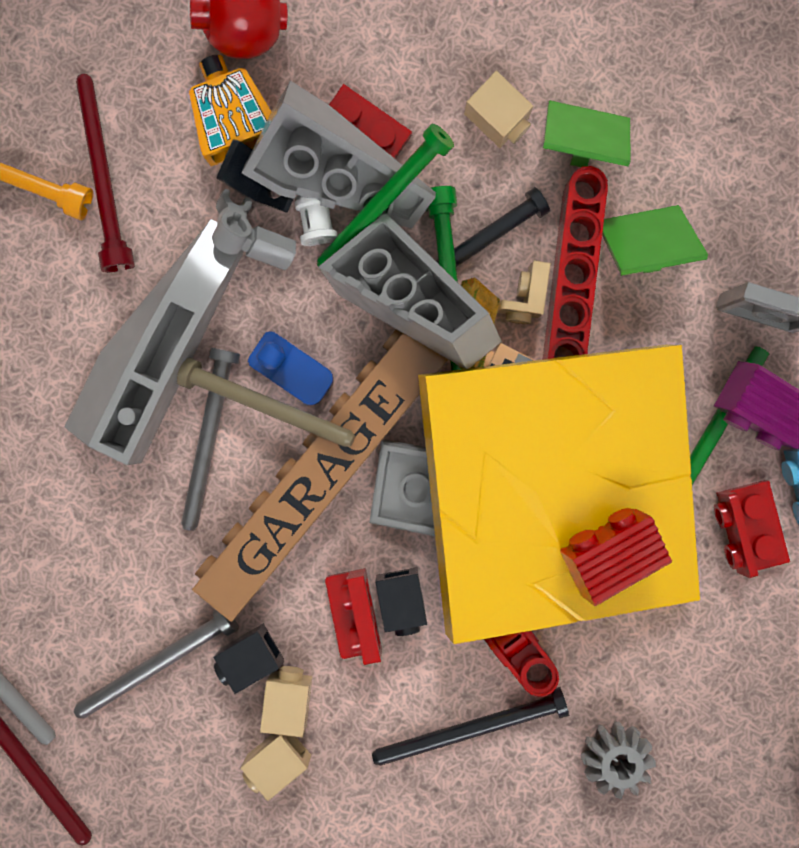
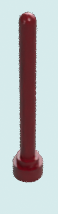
[76,74,135,273]
[0,716,92,846]

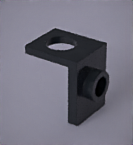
[216,139,293,213]

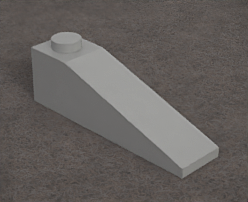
[242,81,436,228]

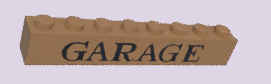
[192,329,449,622]

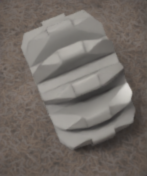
[581,721,656,800]

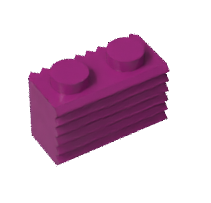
[714,361,799,451]

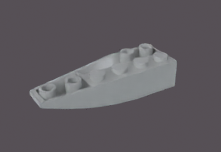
[64,219,244,465]

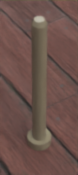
[177,358,355,447]

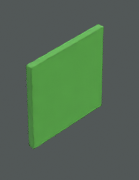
[543,100,631,167]
[602,205,708,276]

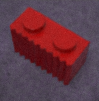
[560,508,672,606]

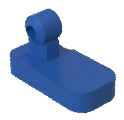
[248,331,334,405]

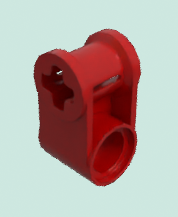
[484,631,559,697]

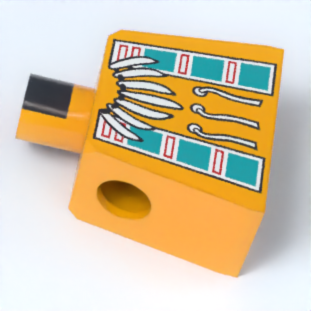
[189,55,272,167]

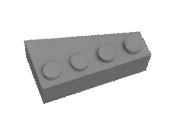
[319,213,502,370]

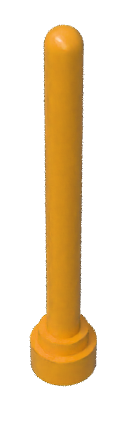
[0,162,94,221]

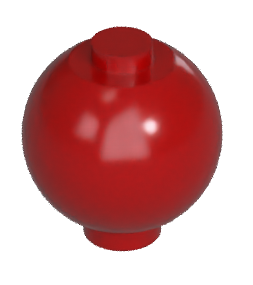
[190,0,288,59]

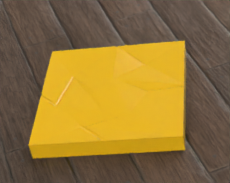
[418,344,700,644]

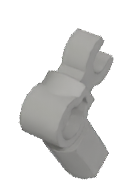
[211,189,296,270]

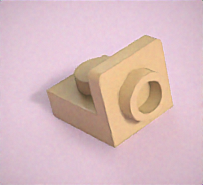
[497,261,551,324]

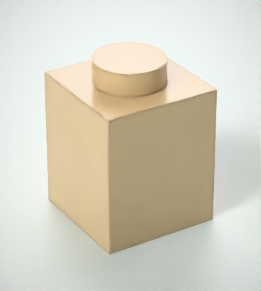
[464,70,534,148]
[260,666,313,738]
[241,734,311,801]

